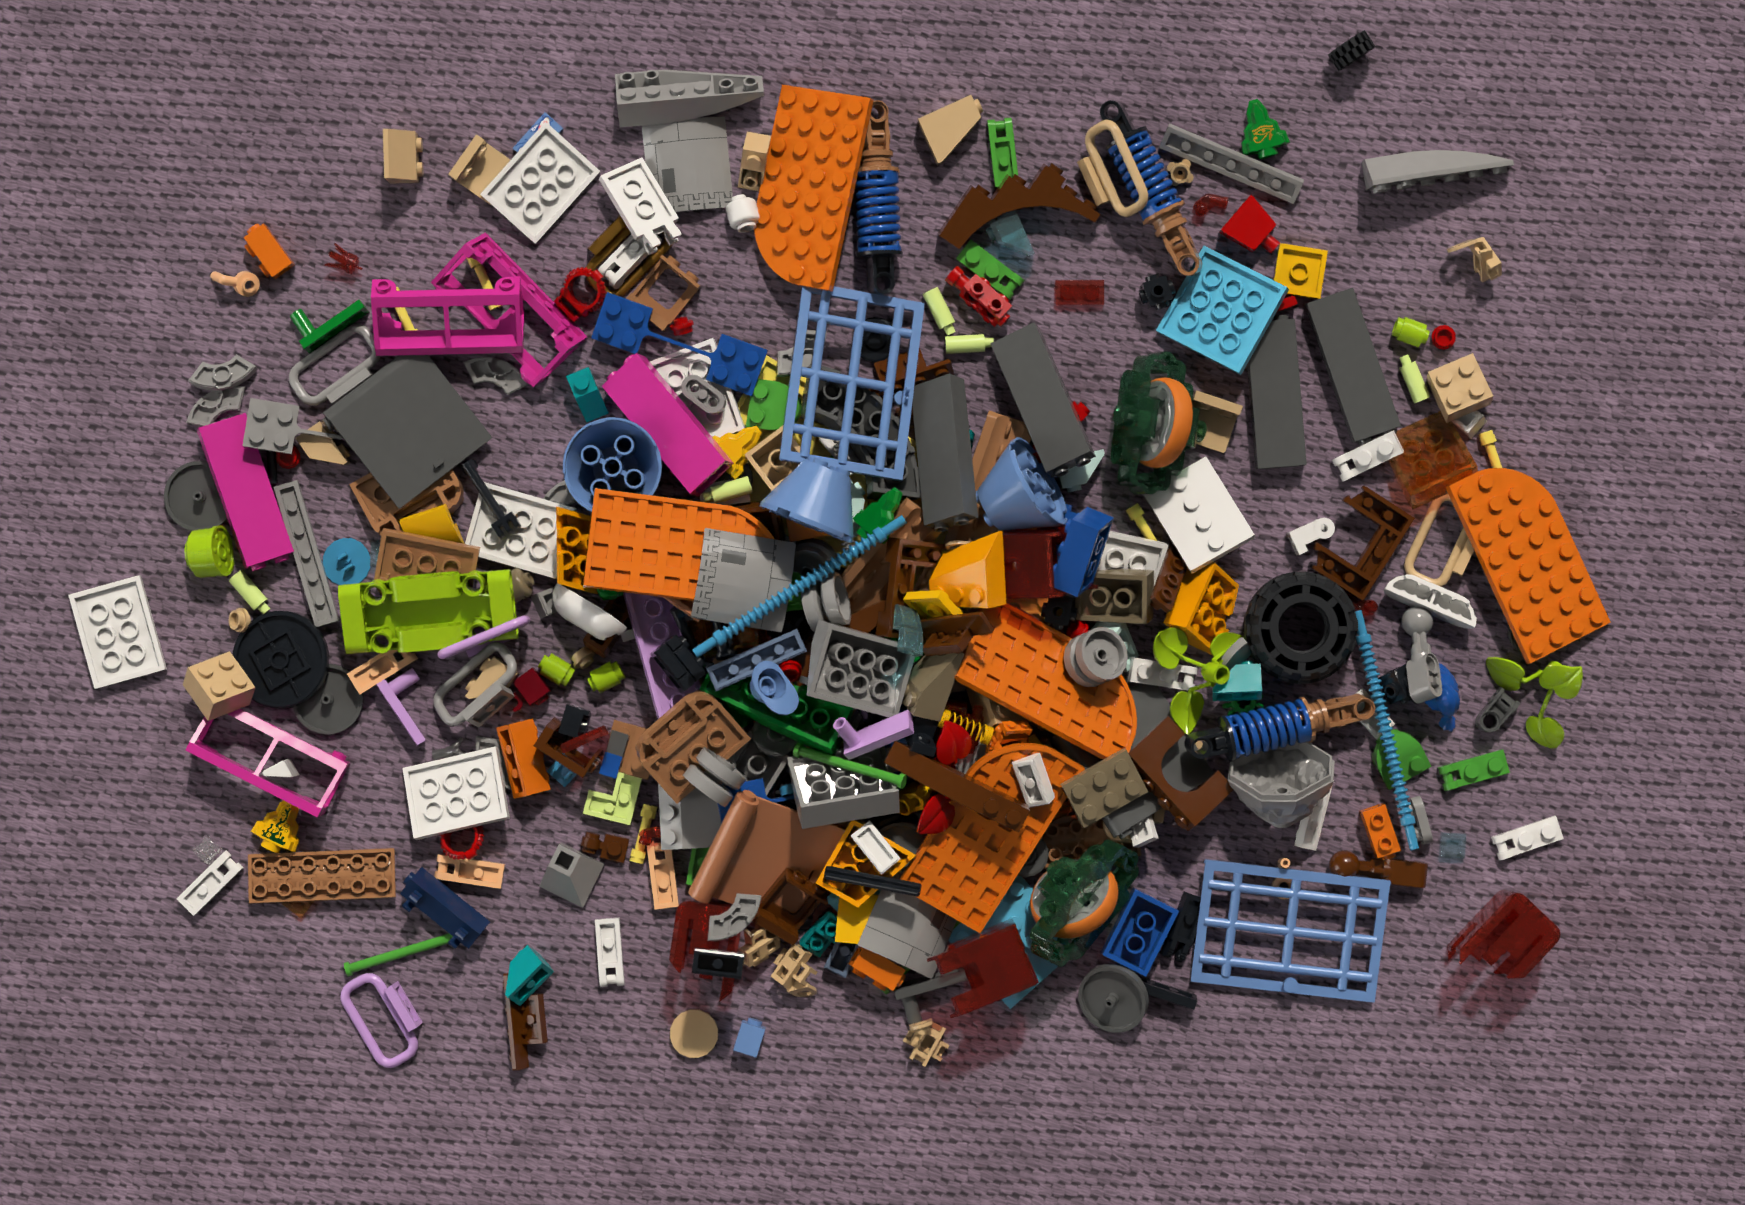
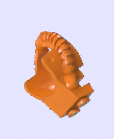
[985,720,1032,755]

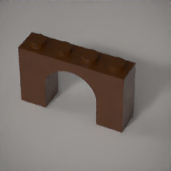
[1129,716,1234,831]

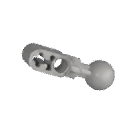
[1402,606,1442,704]

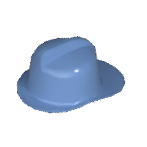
[750,661,799,715]

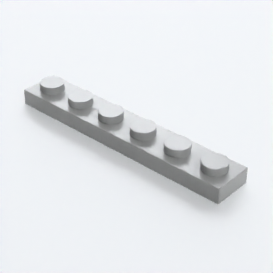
[1159,123,1304,204]
[274,480,340,627]

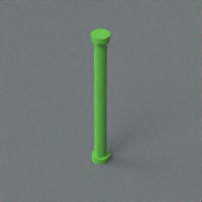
[793,743,907,789]
[344,933,453,977]

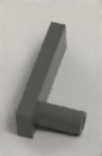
[894,965,967,1024]

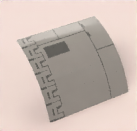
[642,117,733,212]
[691,528,796,632]
[858,865,957,979]

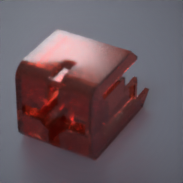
[991,524,1098,599]
[1447,890,1561,979]
[669,898,742,1002]
[927,919,1039,1018]

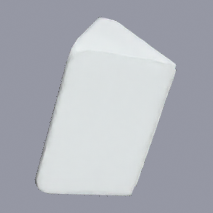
[1451,411,1487,439]

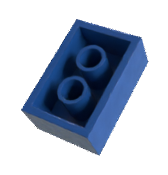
[1050,507,1114,597]
[1101,887,1179,977]

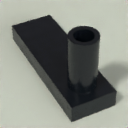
[1139,976,1197,1010]

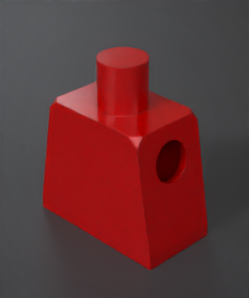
[1219,195,1280,254]

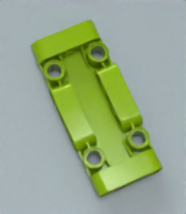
[338,569,518,654]

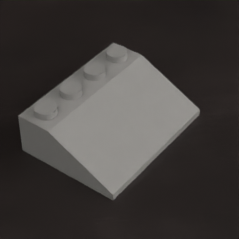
[807,620,918,717]
[787,746,900,829]
[658,754,736,850]

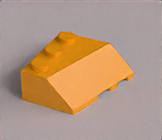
[556,506,598,594]
[1163,562,1239,656]

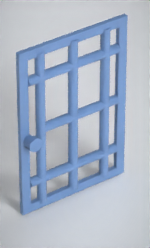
[779,286,925,481]
[1190,859,1391,1003]

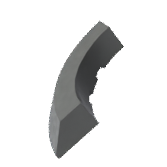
[801,363,921,501]

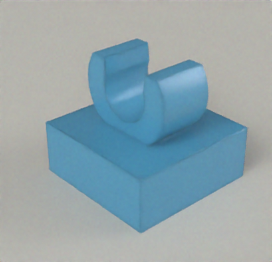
[547,753,577,787]

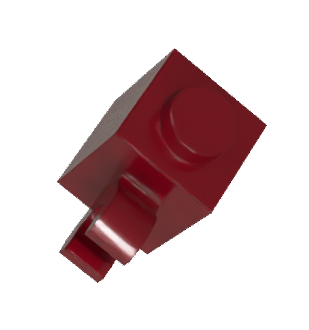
[512,667,551,712]

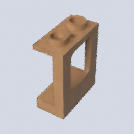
[626,255,701,332]

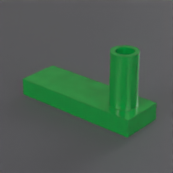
[290,300,369,354]

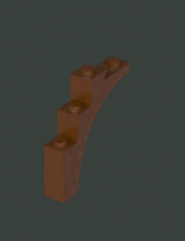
[938,163,1100,249]

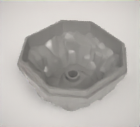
[1228,741,1335,828]

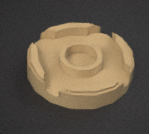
[670,1009,718,1058]

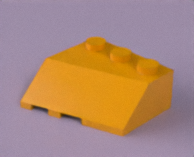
[929,530,1006,609]
[816,820,916,908]

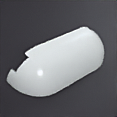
[1383,574,1477,629]
[552,584,627,640]

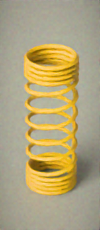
[937,709,994,745]

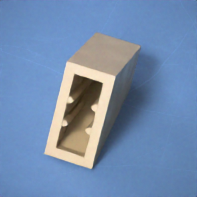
[917,95,983,166]

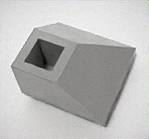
[539,842,604,908]

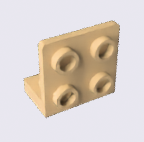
[448,134,510,205]
[1188,390,1243,453]

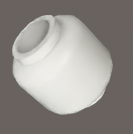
[726,194,760,233]

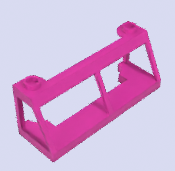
[431,232,588,387]
[371,276,525,356]
[185,708,350,817]

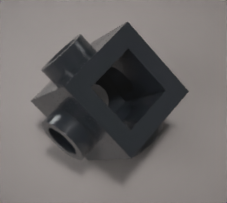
[1138,273,1176,310]
[1041,593,1078,631]
[1378,663,1412,704]

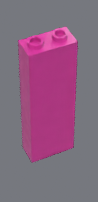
[602,353,734,496]
[197,413,294,571]

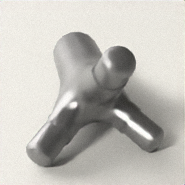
[432,737,465,760]

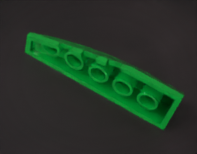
[699,674,853,756]

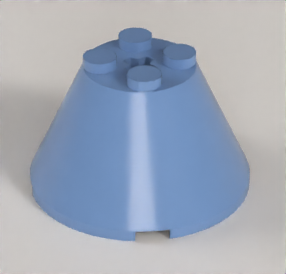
[563,417,662,512]
[976,437,1068,531]
[759,457,854,543]

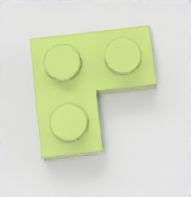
[583,772,642,825]

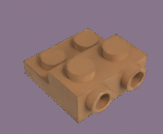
[606,719,651,780]

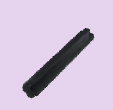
[824,866,922,897]

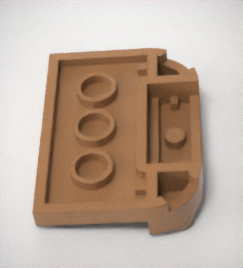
[349,464,464,536]
[374,528,481,596]
[635,690,751,804]

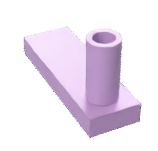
[376,668,425,746]
[833,710,914,760]

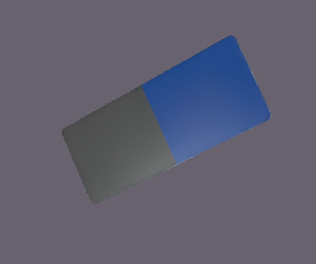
[599,730,629,779]

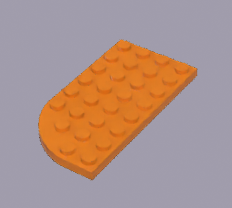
[754,85,874,292]
[1445,468,1611,664]
[583,488,774,601]
[954,603,1137,760]
[899,743,1085,933]

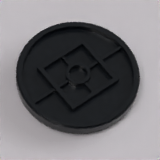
[232,611,329,709]

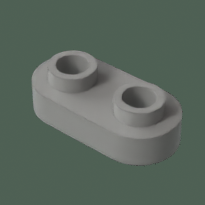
[681,375,726,415]
[1409,796,1433,845]

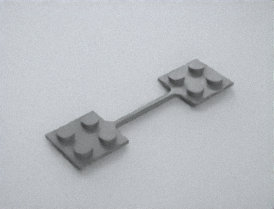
[243,398,344,454]

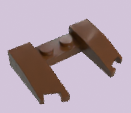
[1312,486,1415,601]
[876,537,946,640]

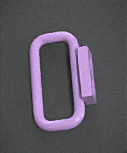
[437,615,530,659]
[340,973,423,1068]

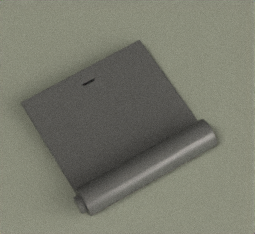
[322,355,492,509]
[1051,683,1214,840]

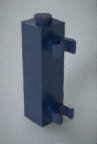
[400,867,490,949]

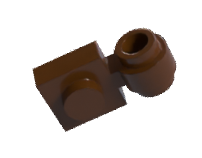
[580,832,629,863]

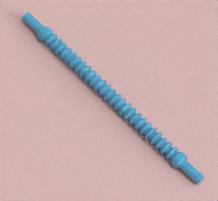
[692,515,907,658]
[1355,610,1419,850]

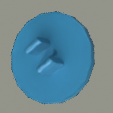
[323,538,371,585]

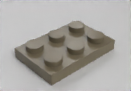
[1060,748,1148,828]

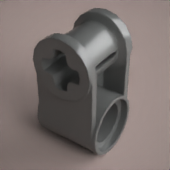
[1475,687,1520,732]

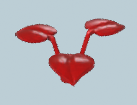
[917,720,972,834]

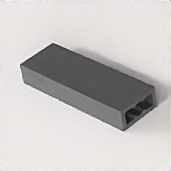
[1304,288,1401,445]
[1247,315,1307,470]
[990,322,1096,477]
[912,373,978,532]

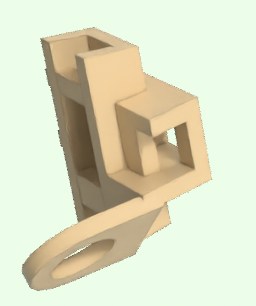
[1447,237,1502,282]
[739,920,781,967]
[771,944,817,997]
[903,1018,949,1067]

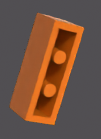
[496,718,551,799]

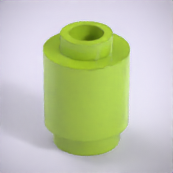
[1391,317,1430,347]
[538,653,575,687]
[587,661,625,694]

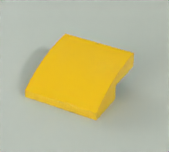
[399,504,465,544]
[835,894,879,944]

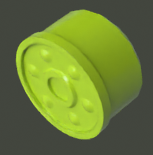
[184,525,234,578]

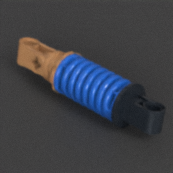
[855,100,903,295]
[1100,100,1202,276]
[1184,694,1375,762]

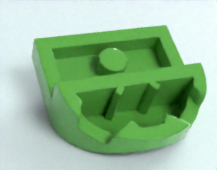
[746,379,802,431]
[1371,729,1432,790]

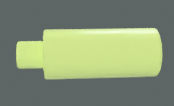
[922,287,956,336]
[945,334,994,354]
[1399,354,1430,404]
[702,476,753,504]
[229,570,270,615]

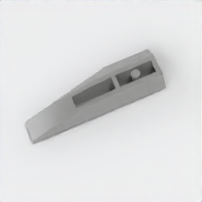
[615,70,764,128]
[1362,150,1514,194]

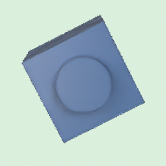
[733,1018,766,1057]

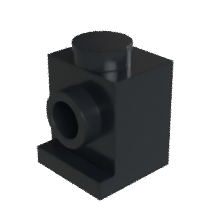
[558,704,591,742]

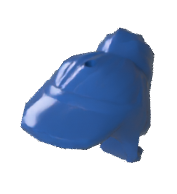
[1425,663,1460,732]

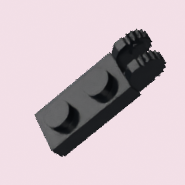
[1162,891,1201,962]

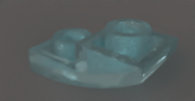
[893,604,923,657]

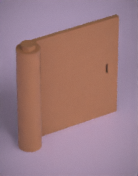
[688,790,846,913]

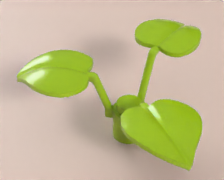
[1153,628,1245,735]
[1486,657,1583,748]

